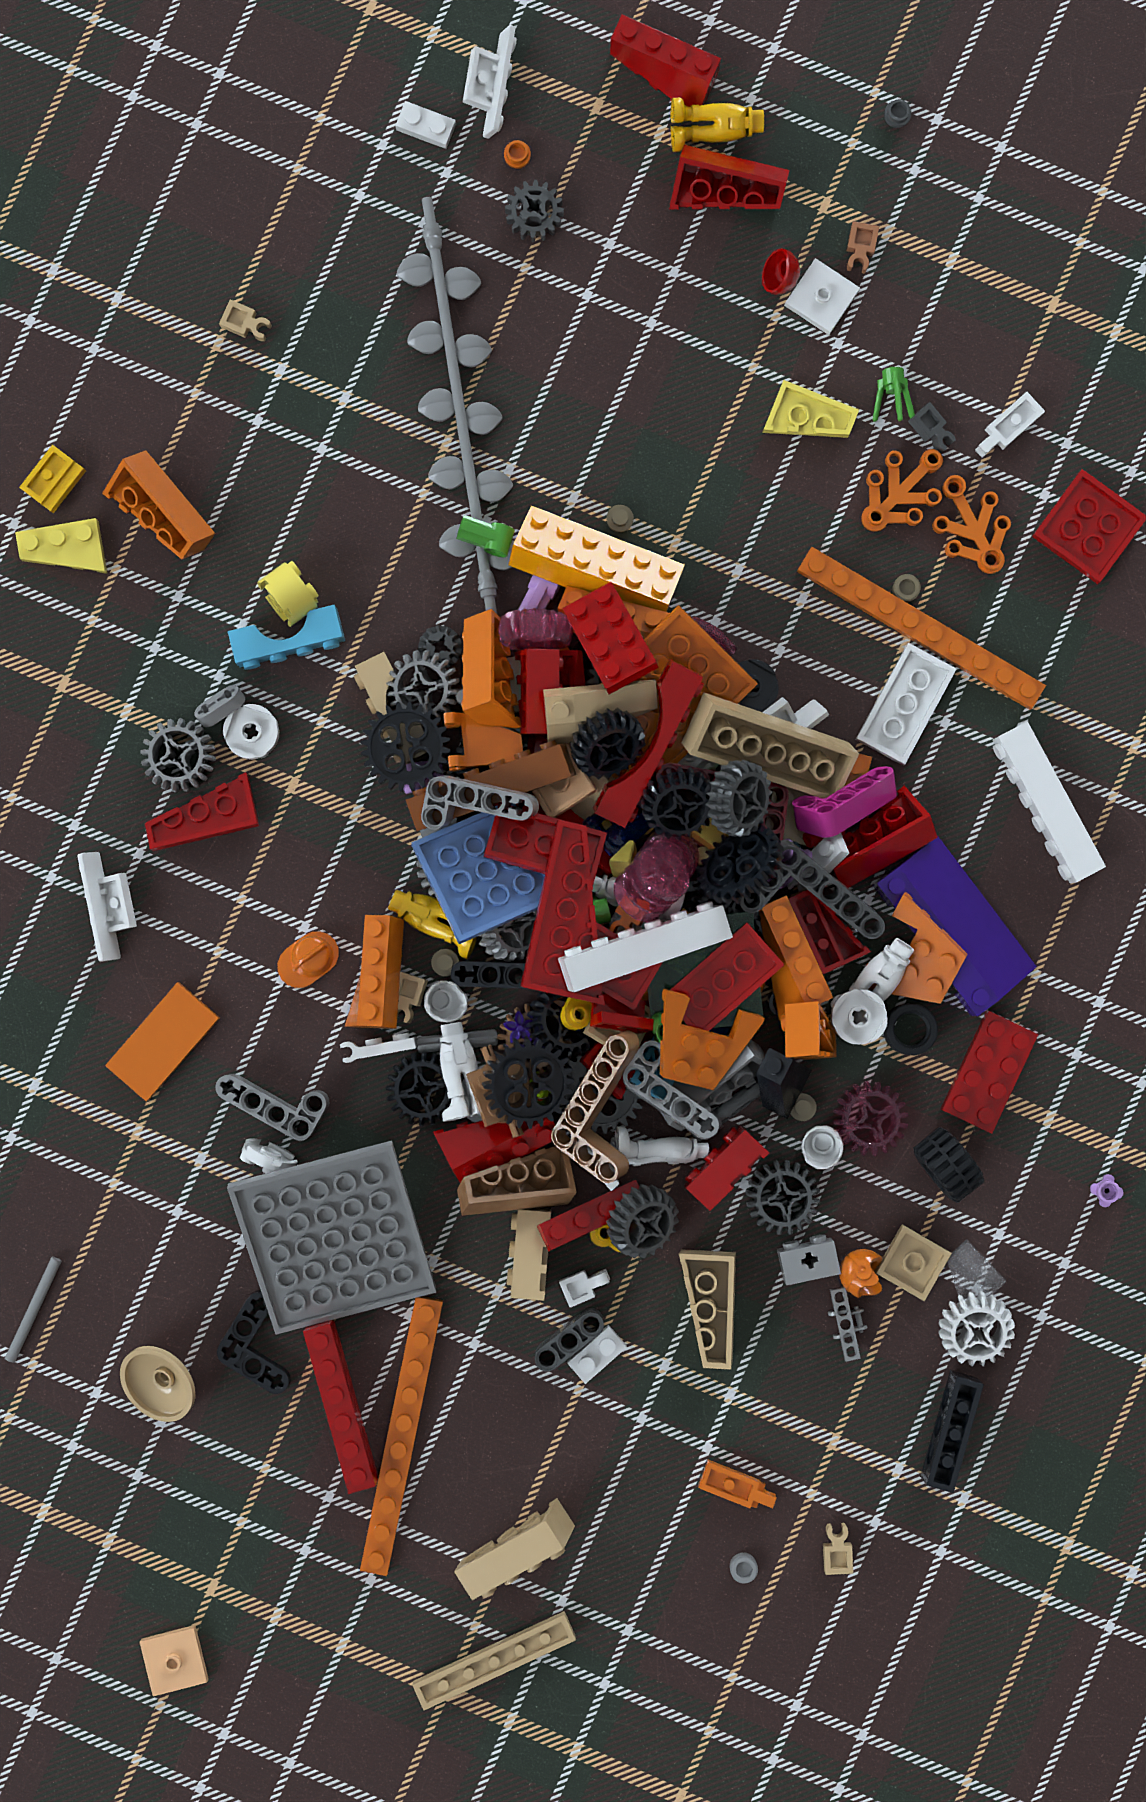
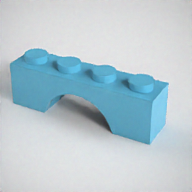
[228,605,345,670]

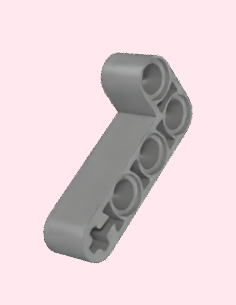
[421,776,539,830]
[623,1041,719,1139]
[215,1074,330,1141]

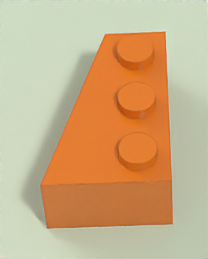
[781,1001,836,1060]

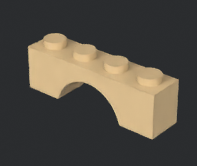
[353,652,429,765]

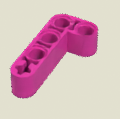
[792,766,897,838]

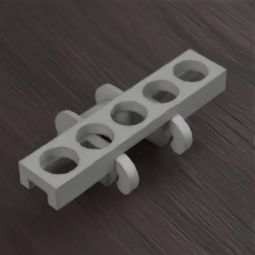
[828,1287,868,1362]

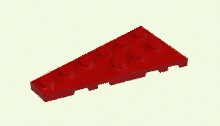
[520,820,604,1005]

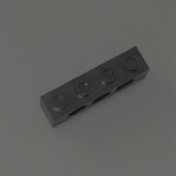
[920,1370,984,1493]

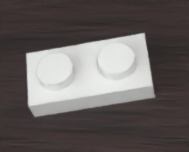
[395,101,456,149]
[567,1325,627,1384]

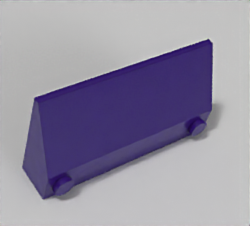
[872,836,1037,1017]

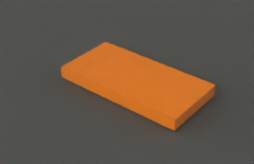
[105,982,220,1102]

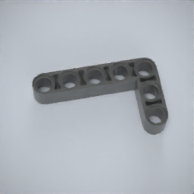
[740,840,885,939]

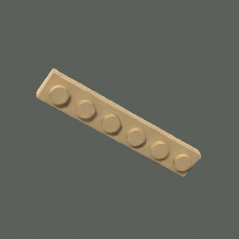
[412,1611,576,1710]

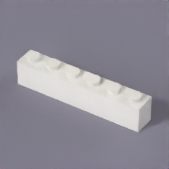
[993,721,1106,883]
[558,901,733,992]

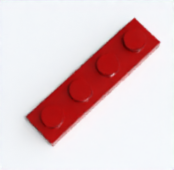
[537,1180,639,1252]

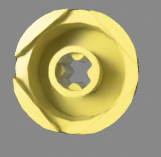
[257,561,318,627]

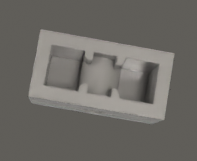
[777,1235,841,1285]

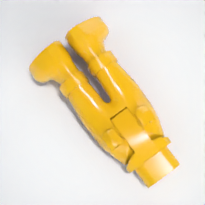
[670,97,764,152]
[388,889,477,959]

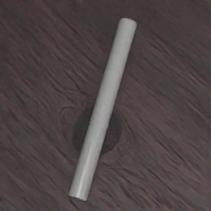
[5,1257,62,1363]

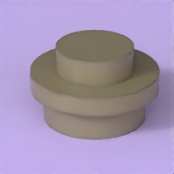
[606,505,634,533]
[431,949,459,976]
[790,1093,816,1121]

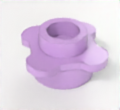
[1090,1174,1123,1207]

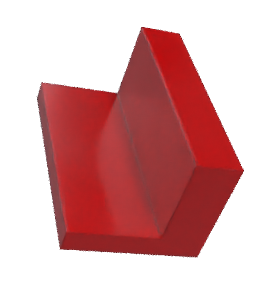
[590,994,654,1034]

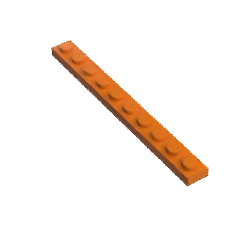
[797,547,1046,710]
[360,1296,443,1576]

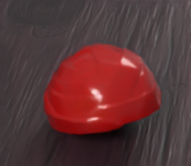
[762,248,800,295]

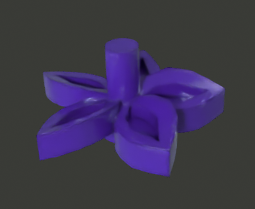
[503,1010,533,1043]

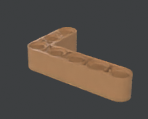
[551,1030,640,1183]

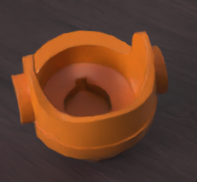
[839,1249,883,1298]

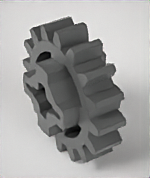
[505,180,564,242]

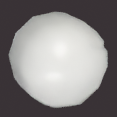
[424,981,468,1023]
[801,1125,844,1169]

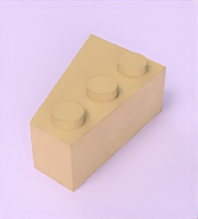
[507,1208,551,1301]

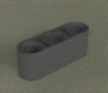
[535,1308,604,1372]

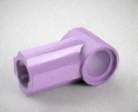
[516,575,561,625]

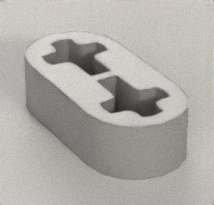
[194,685,245,727]

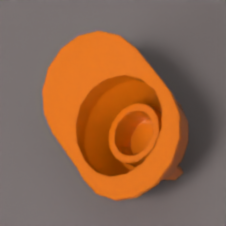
[277,931,339,988]

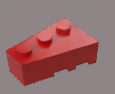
[514,649,563,734]
[788,890,871,974]
[684,1126,769,1211]

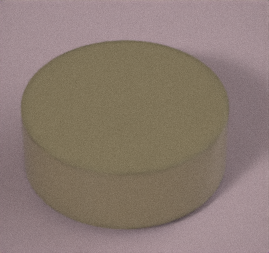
[892,574,921,603]

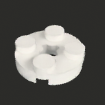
[223,704,279,760]
[831,989,888,1045]
[240,1138,297,1174]

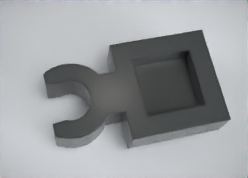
[908,402,956,453]

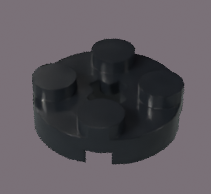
[738,659,779,712]

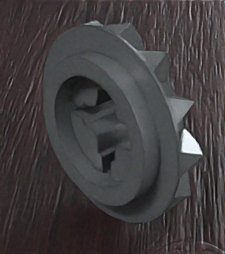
[418,625,462,668]

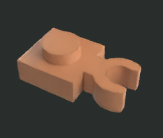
[846,221,879,274]

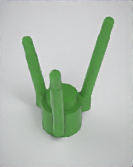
[872,367,915,422]

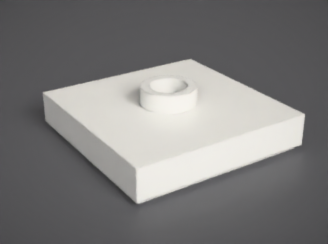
[784,258,860,335]

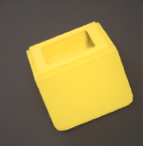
[609,840,639,879]

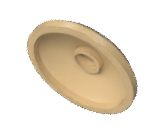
[120,1346,195,1422]

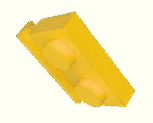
[19,444,86,513]

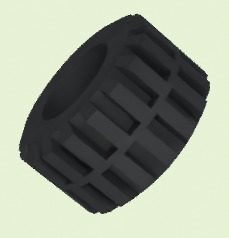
[913,1127,985,1203]

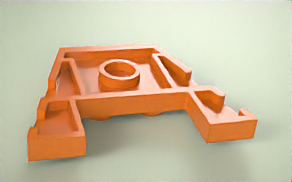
[866,892,968,1004]
[660,989,765,1090]

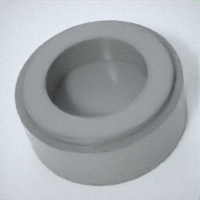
[730,1553,758,1584]

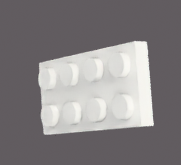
[855,643,956,765]

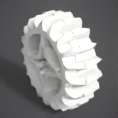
[939,1291,1015,1367]

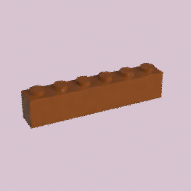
[406,740,576,831]

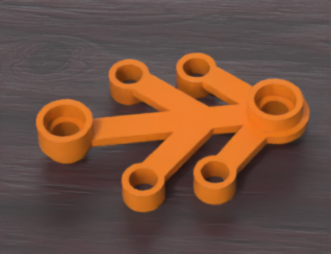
[861,449,943,532]
[932,475,1011,574]

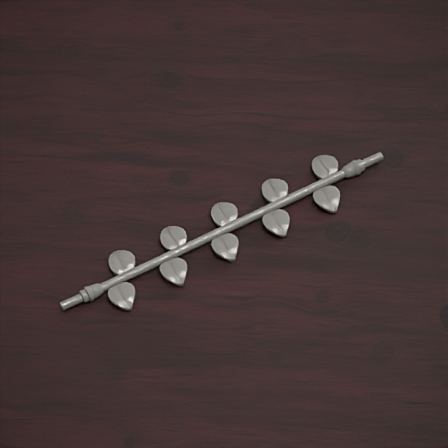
[397,197,514,614]

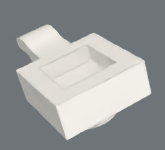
[559,1269,610,1307]

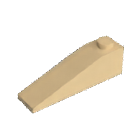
[543,679,658,745]

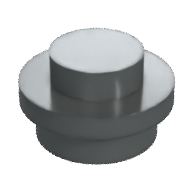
[884,99,911,128]

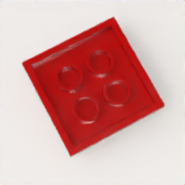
[1032,469,1146,584]

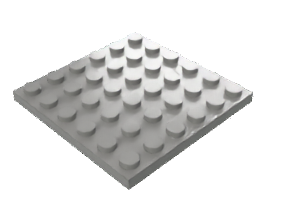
[227,1141,436,1335]

